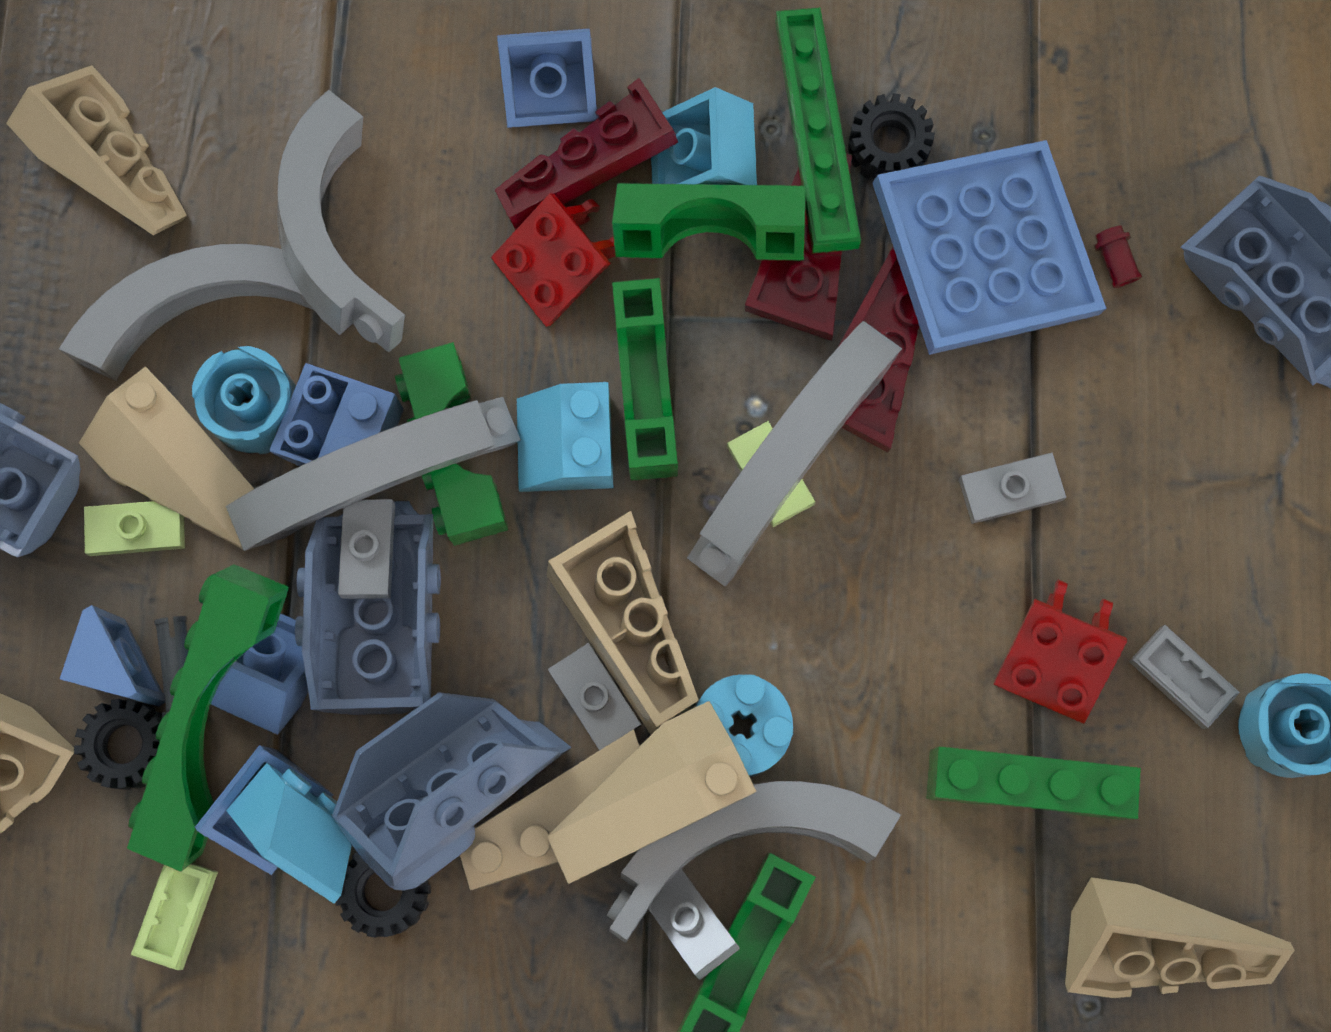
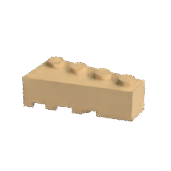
[547,511,699,735]
[460,729,639,890]

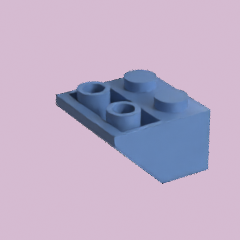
[269,363,404,467]

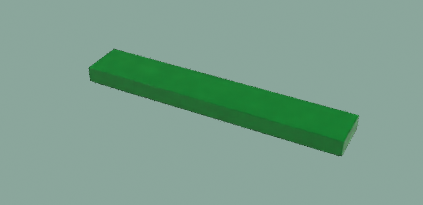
[775,7,861,253]

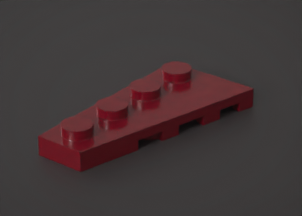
[495,78,679,230]
[745,154,852,341]
[838,247,919,453]

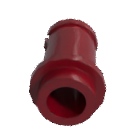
[1094,225,1142,289]

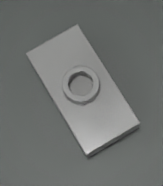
[959,452,1066,524]
[338,499,395,599]
[1129,625,1240,729]
[548,643,642,751]
[648,869,740,980]

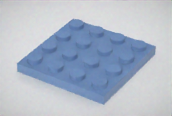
[873,140,1106,355]

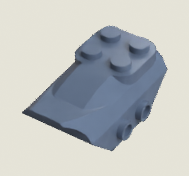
[1181,176,1331,389]
[0,403,81,557]
[295,501,441,715]
[332,692,572,891]

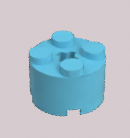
[192,346,296,454]
[1238,673,1331,778]
[696,675,793,777]

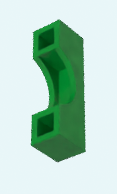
[612,183,806,260]
[612,278,678,481]
[395,342,509,546]
[926,746,1141,820]
[677,853,816,1032]

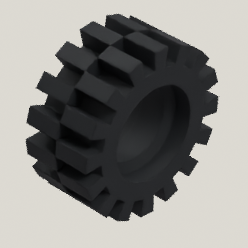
[848,93,935,180]
[74,699,162,790]
[336,852,431,938]

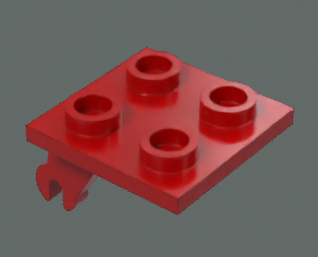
[490,193,615,327]
[994,579,1127,724]

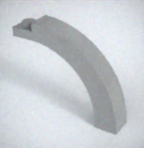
[277,90,405,352]
[59,244,314,381]
[687,321,902,586]
[226,397,521,551]
[607,781,901,943]

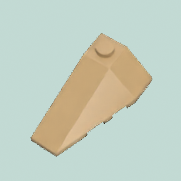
[1065,877,1295,998]

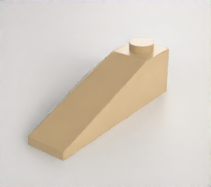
[6,65,187,235]
[79,366,254,549]
[0,693,74,833]
[547,701,757,884]

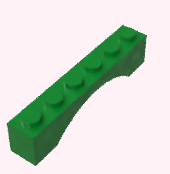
[127,564,289,872]

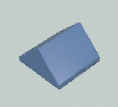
[497,29,597,128]
[60,605,165,707]
[195,745,333,875]

